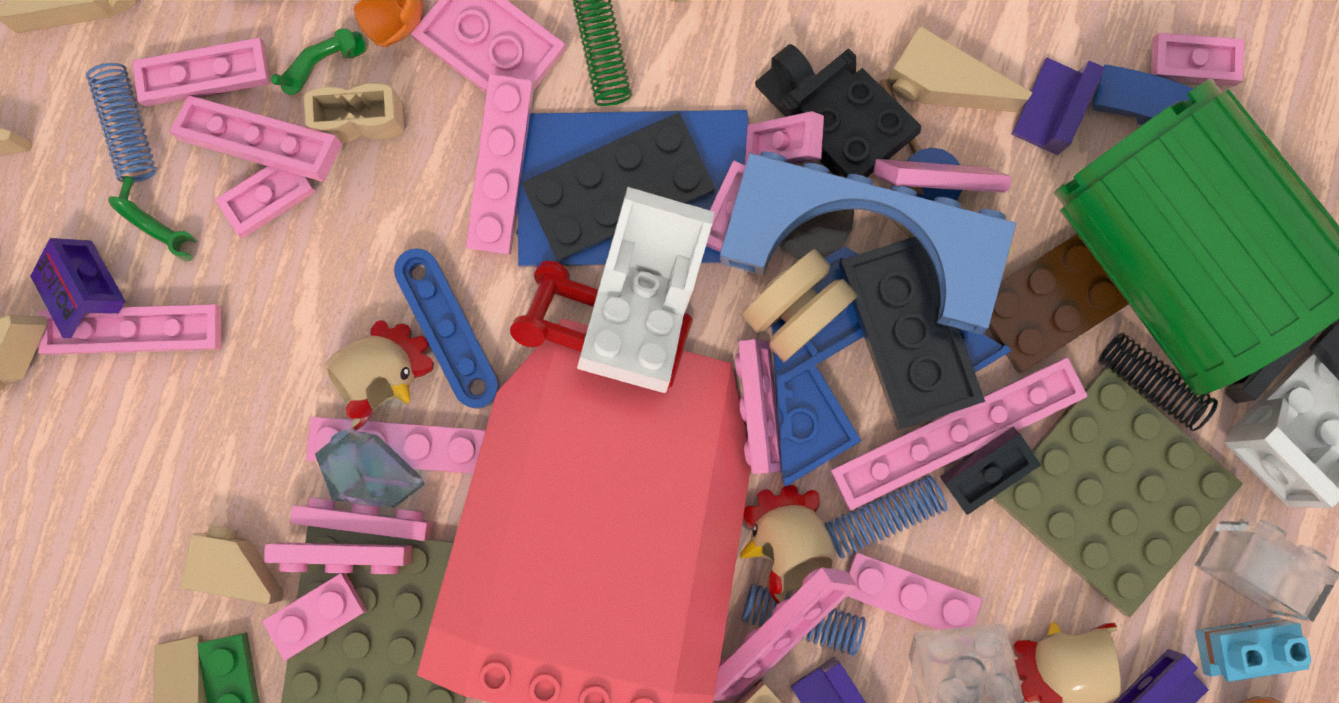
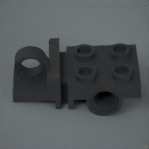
[755,44,921,178]

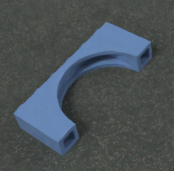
[720,151,1016,335]

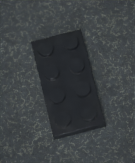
[522,112,716,263]
[839,237,985,431]

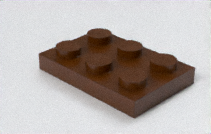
[988,234,1129,374]

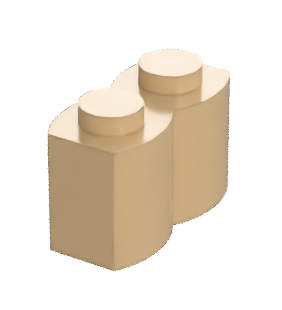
[303,83,405,143]

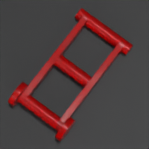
[510,261,693,388]

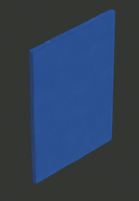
[516,110,748,267]

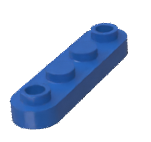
[394,248,500,409]

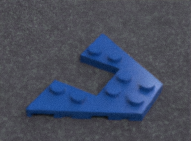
[771,246,1011,486]

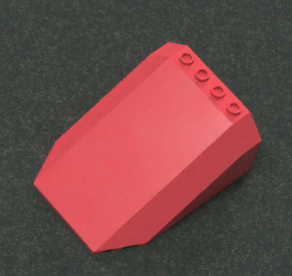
[417,318,751,703]

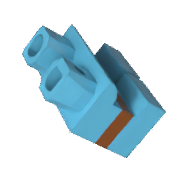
[1195,617,1311,682]

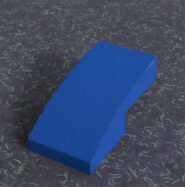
[1093,64,1193,125]

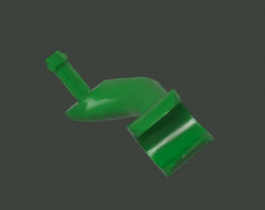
[271,28,366,95]
[108,176,198,262]

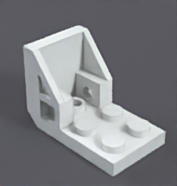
[577,187,715,393]
[1224,351,1339,508]

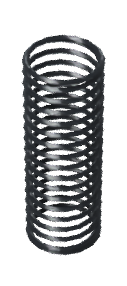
[1098,332,1218,431]

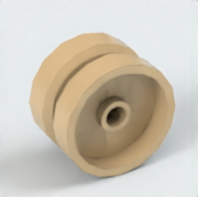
[741,248,859,363]

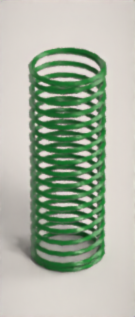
[573,0,633,106]

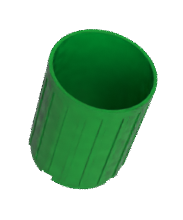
[1053,78,1339,395]

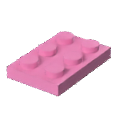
[411,0,567,94]

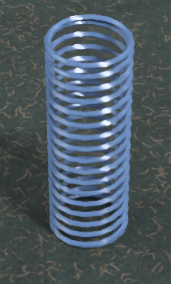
[86,63,157,182]
[825,475,947,559]
[742,582,866,656]

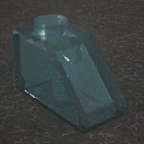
[315,429,425,508]

